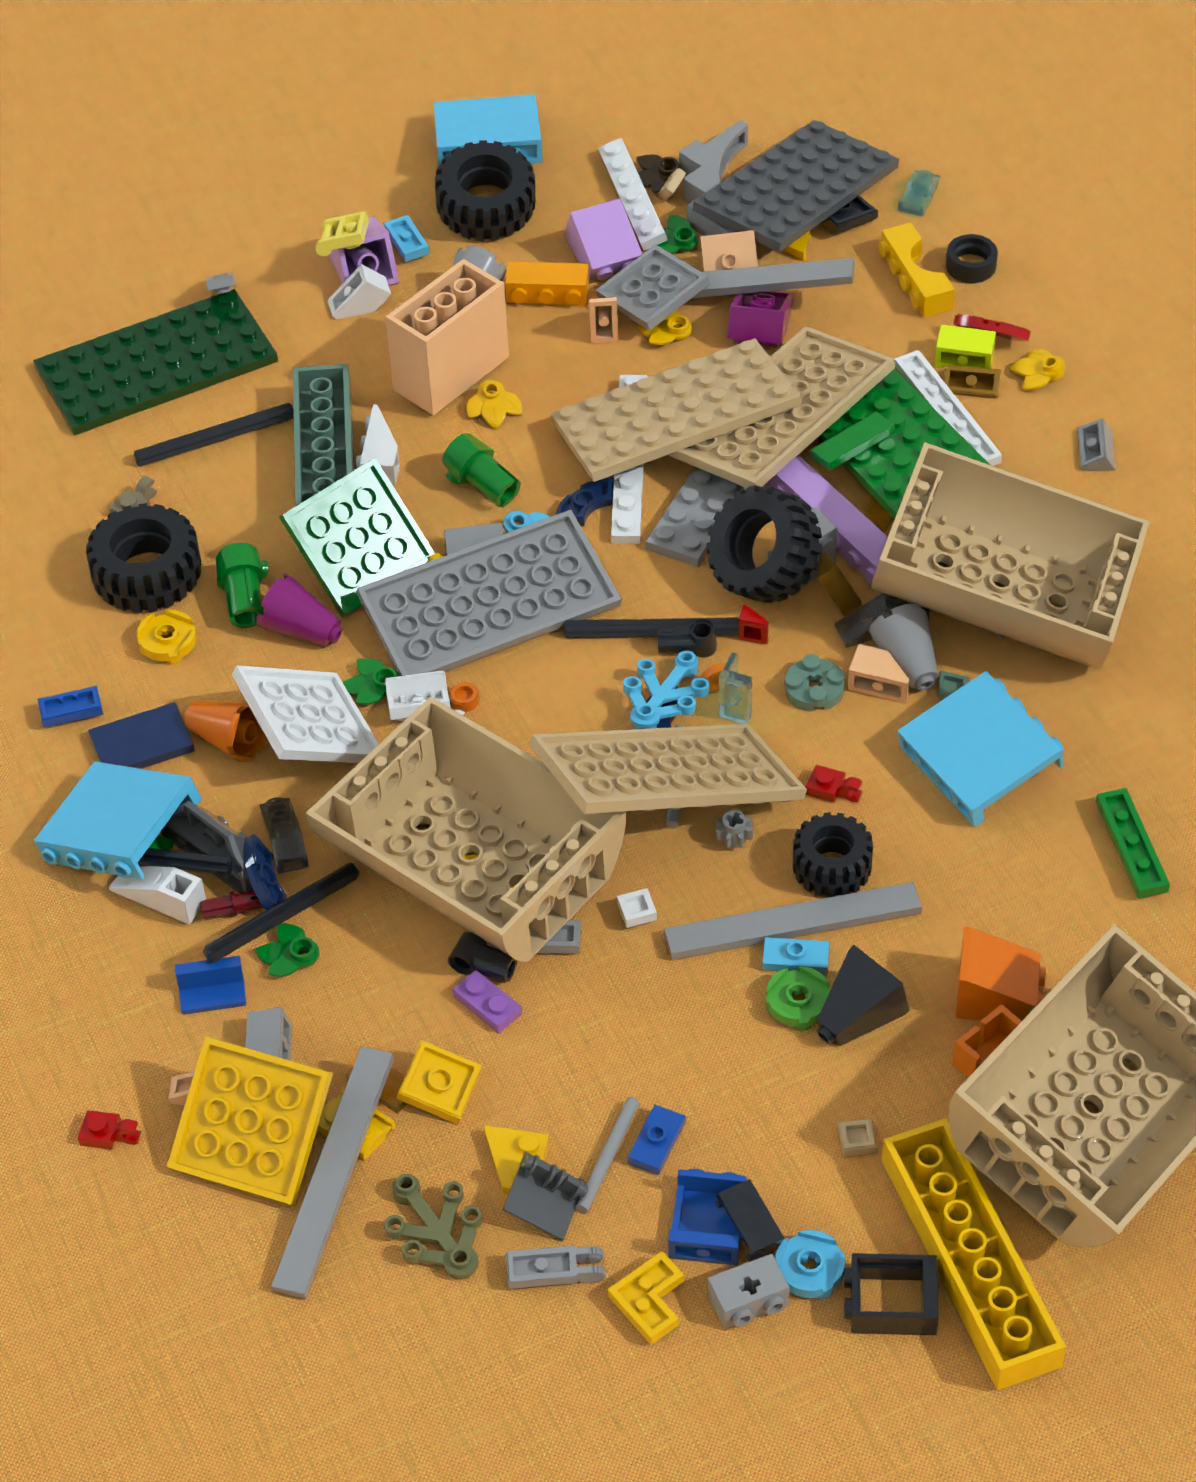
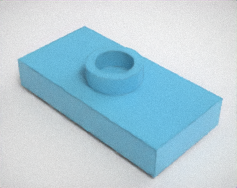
[763,937,829,974]

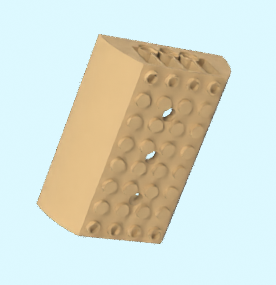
[870,442,1150,670]
[305,696,626,962]
[949,924,1196,1247]

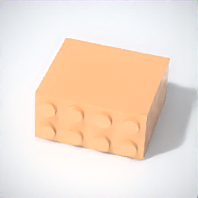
[385,259,509,415]

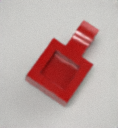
[805,764,863,803]
[78,1110,141,1150]

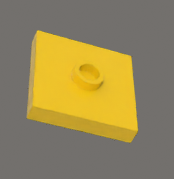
[396,1040,482,1125]

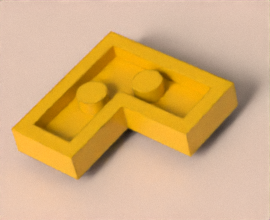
[607,1251,684,1345]

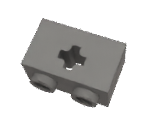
[708,1254,790,1329]

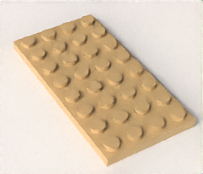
[668,326,895,488]
[551,338,802,482]
[530,724,807,815]

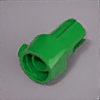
[442,433,521,507]
[216,543,268,628]

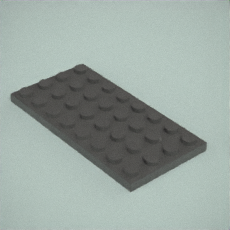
[692,120,899,252]

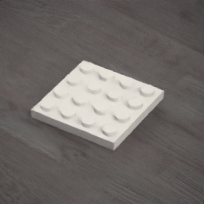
[231,665,379,763]

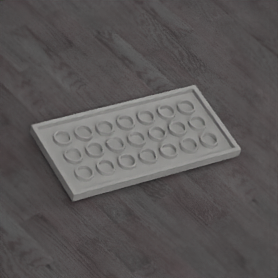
[357,510,622,676]

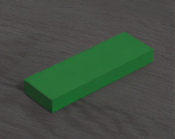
[811,412,895,471]

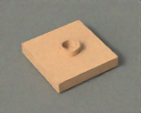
[700,230,758,272]

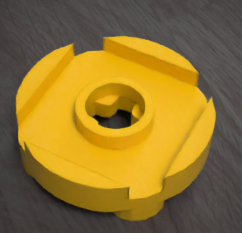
[137,609,197,665]

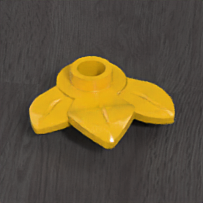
[638,310,692,345]
[1010,349,1066,391]
[466,380,522,429]

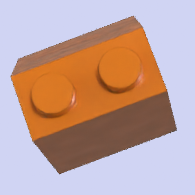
[956,927,1046,1021]

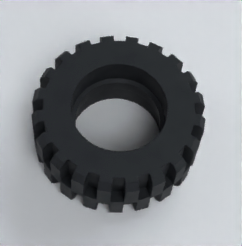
[435,140,536,241]
[707,485,822,603]
[86,503,202,613]

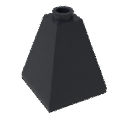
[817,945,910,1046]

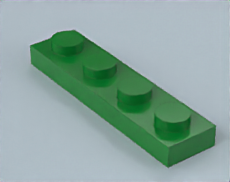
[1096,788,1170,899]

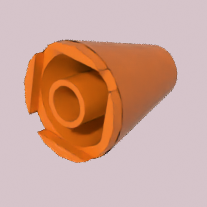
[184,701,268,762]

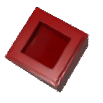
[738,605,769,644]

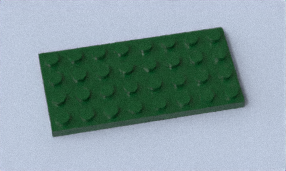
[33,289,278,436]

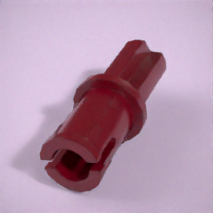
[200,890,264,919]

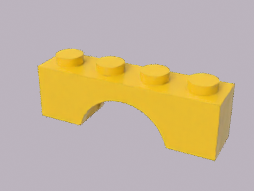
[878,222,955,318]

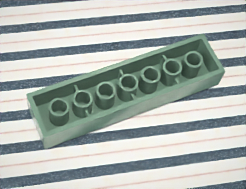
[293,364,354,553]

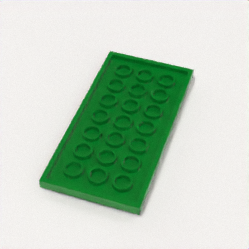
[817,369,990,519]

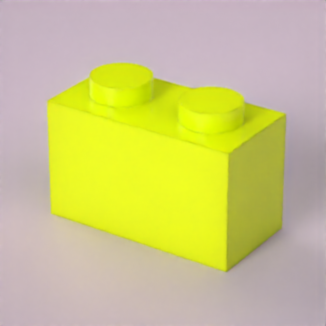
[935,325,996,369]

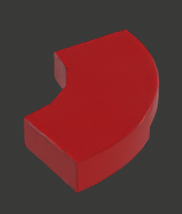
[953,314,1031,341]

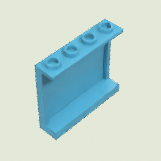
[434,94,543,165]
[897,671,1064,828]
[34,761,202,880]

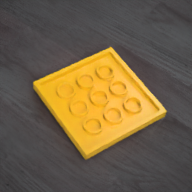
[167,1036,333,1205]

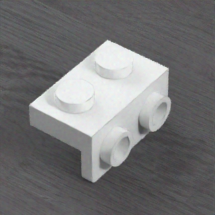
[385,671,451,721]

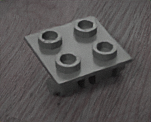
[503,1152,588,1241]

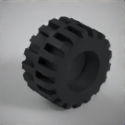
[793,812,873,898]

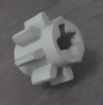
[715,810,753,848]

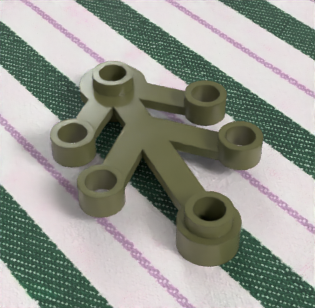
[384,1174,482,1279]

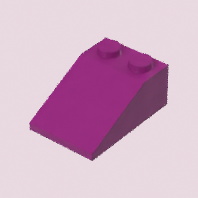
[727,291,795,347]

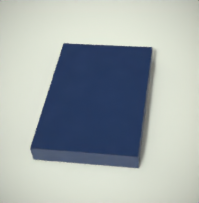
[88,702,195,769]

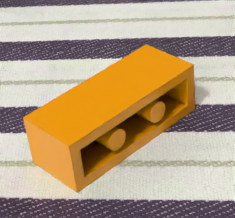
[505,261,589,306]

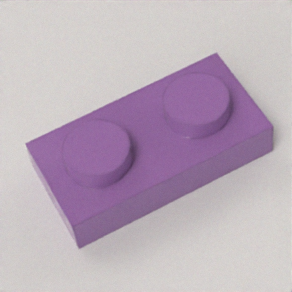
[453,970,522,1033]

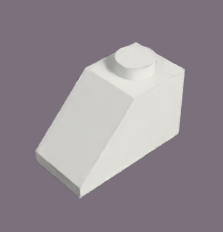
[328,264,391,320]

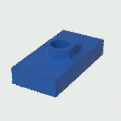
[37,686,103,728]
[628,1105,686,1175]

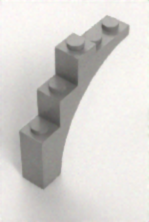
[679,120,748,236]

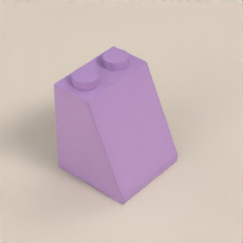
[564,198,642,280]
[329,216,399,285]

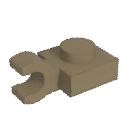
[109,476,157,513]

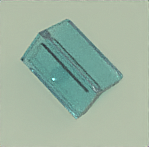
[719,652,752,724]

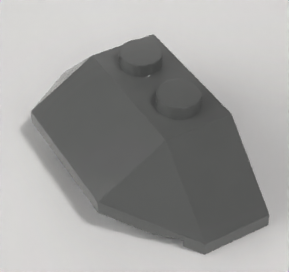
[161,801,253,893]

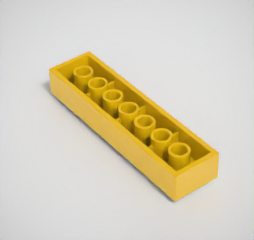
[882,1118,1066,1391]

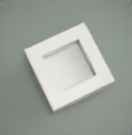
[617,888,657,928]

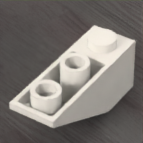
[356,404,400,486]
[109,866,206,925]

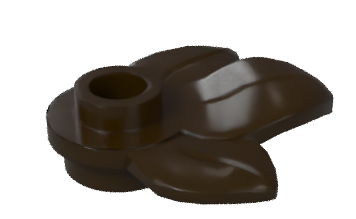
[636,154,681,193]

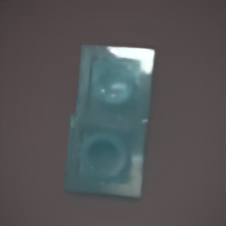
[897,170,940,217]

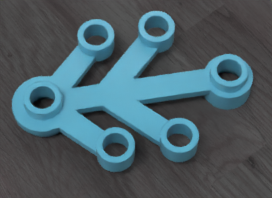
[623,651,709,729]

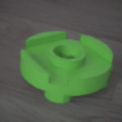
[766,966,830,1031]

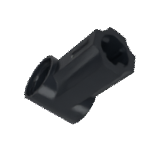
[657,618,717,658]
[447,932,517,983]

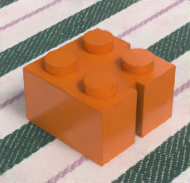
[952,1004,1022,1077]

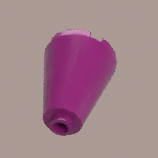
[257,574,343,646]

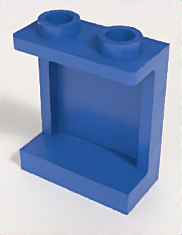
[668,1169,747,1266]

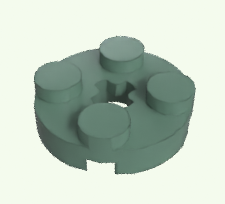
[785,654,845,711]

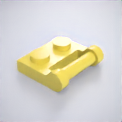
[316,211,369,256]

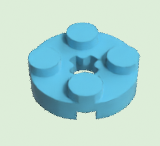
[775,1230,845,1299]

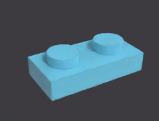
[384,215,430,262]

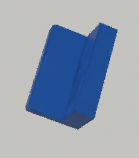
[175,955,246,1015]

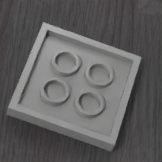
[595,244,710,331]

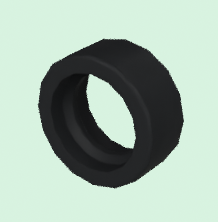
[946,234,998,283]

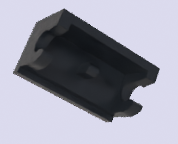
[715,1179,784,1262]

